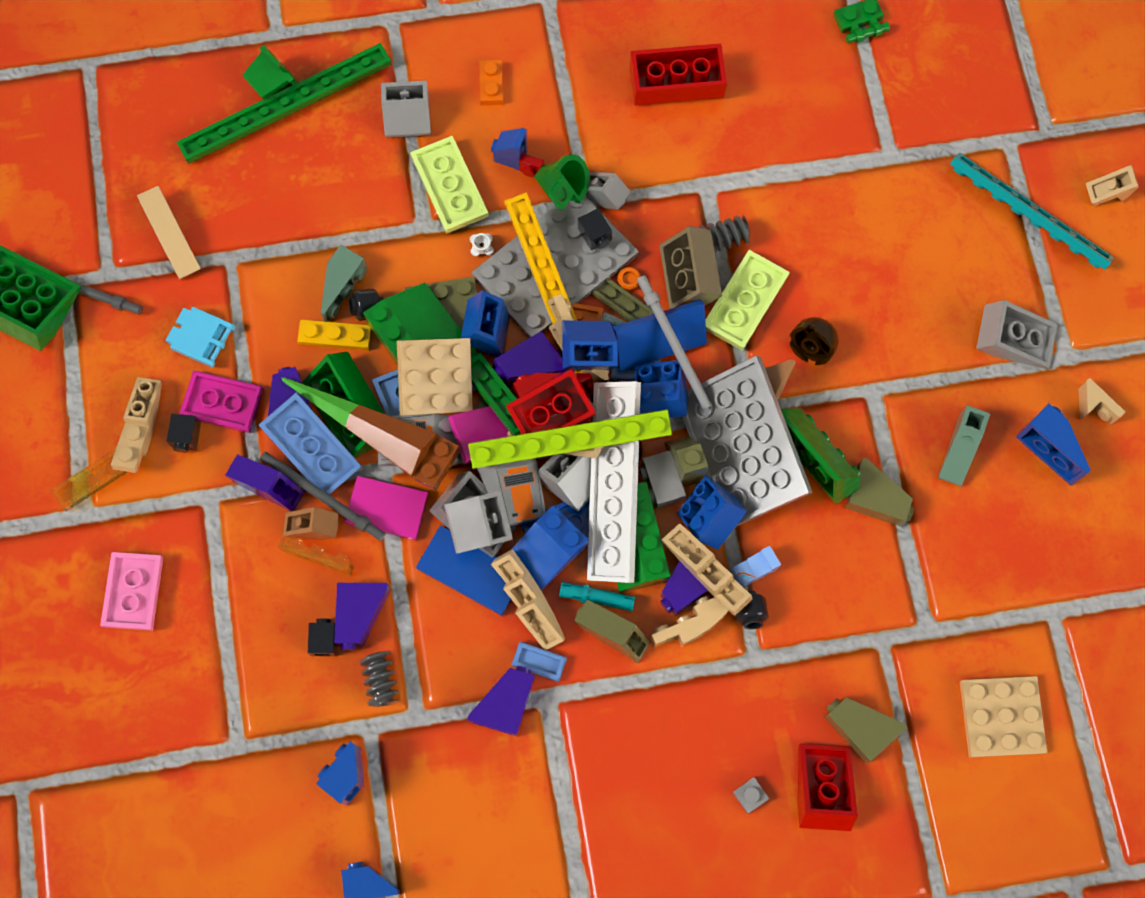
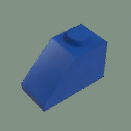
[491,128,528,170]
[341,862,400,898]

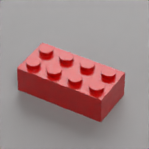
[630,43,727,105]

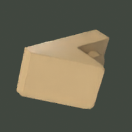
[1086,165,1139,206]
[1078,378,1126,425]

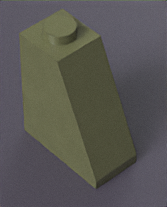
[665,436,708,487]
[845,458,914,527]
[574,599,651,663]
[824,697,908,763]

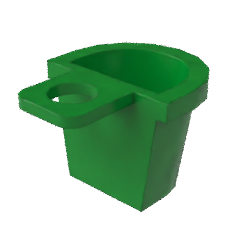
[242,45,297,99]
[534,154,590,210]

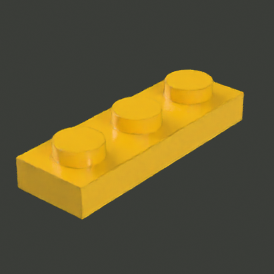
[297,320,372,351]

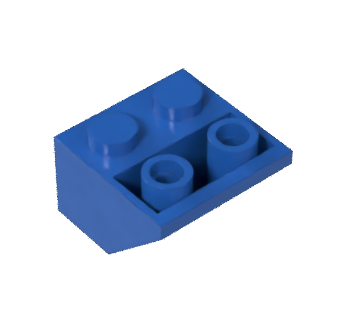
[461,290,510,357]
[562,320,618,370]
[634,360,688,418]
[677,475,747,549]
[316,741,364,806]

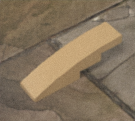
[137,186,201,279]
[662,523,753,616]
[491,549,565,650]

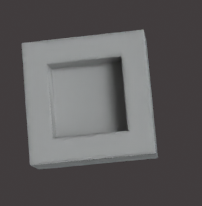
[732,777,769,814]

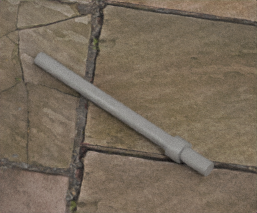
[636,275,711,409]

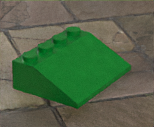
[0,245,81,351]
[363,282,478,365]

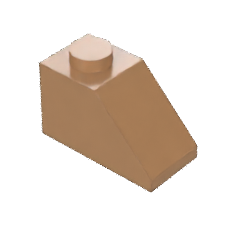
[283,507,339,540]

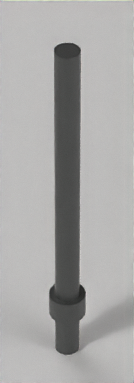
[73,281,143,315]
[260,451,386,541]

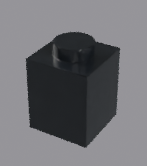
[578,208,612,251]
[166,414,201,453]
[307,618,337,656]

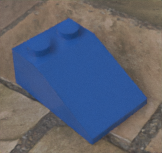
[1016,403,1091,485]
[511,505,589,591]

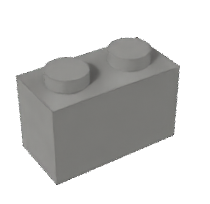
[639,450,686,510]

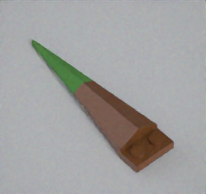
[282,378,461,491]

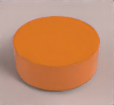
[617,267,641,292]

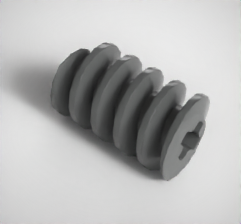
[698,215,750,251]
[360,651,400,707]

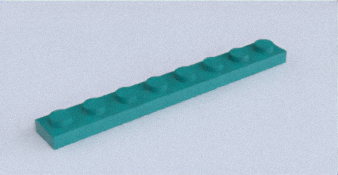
[950,153,1114,270]

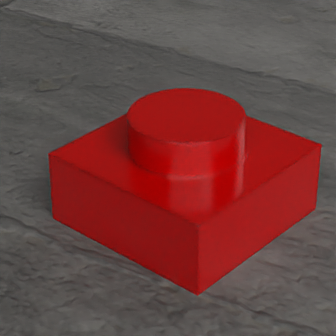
[519,153,544,177]

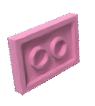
[100,552,164,631]

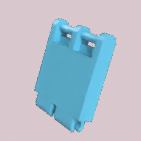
[165,307,236,368]

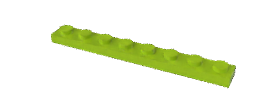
[468,409,672,469]

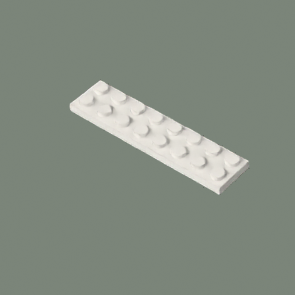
[587,381,641,583]

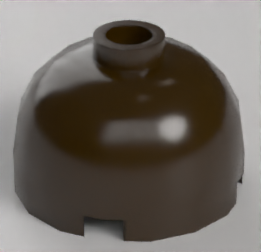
[789,317,839,365]

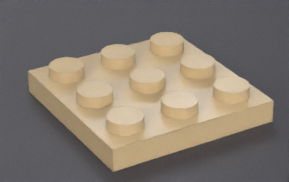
[397,338,473,415]
[960,676,1047,758]

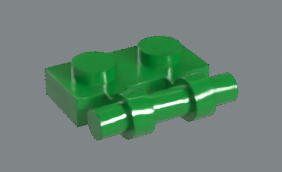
[833,0,890,43]

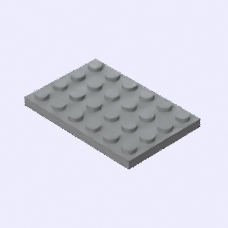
[471,196,639,338]
[682,356,813,527]

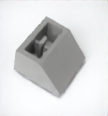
[381,81,431,138]
[539,453,591,512]
[444,491,513,554]

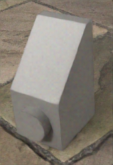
[585,171,631,210]

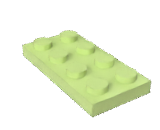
[410,136,489,234]
[705,250,790,351]

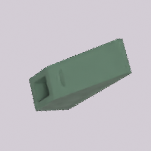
[321,245,367,322]
[938,405,990,487]

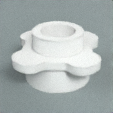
[470,233,494,257]

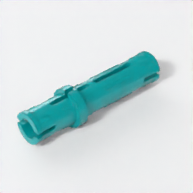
[559,581,635,612]

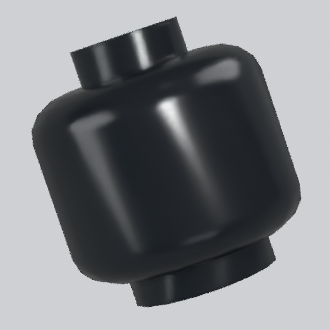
[349,289,384,321]
[736,590,769,630]

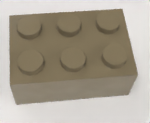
[659,226,722,309]

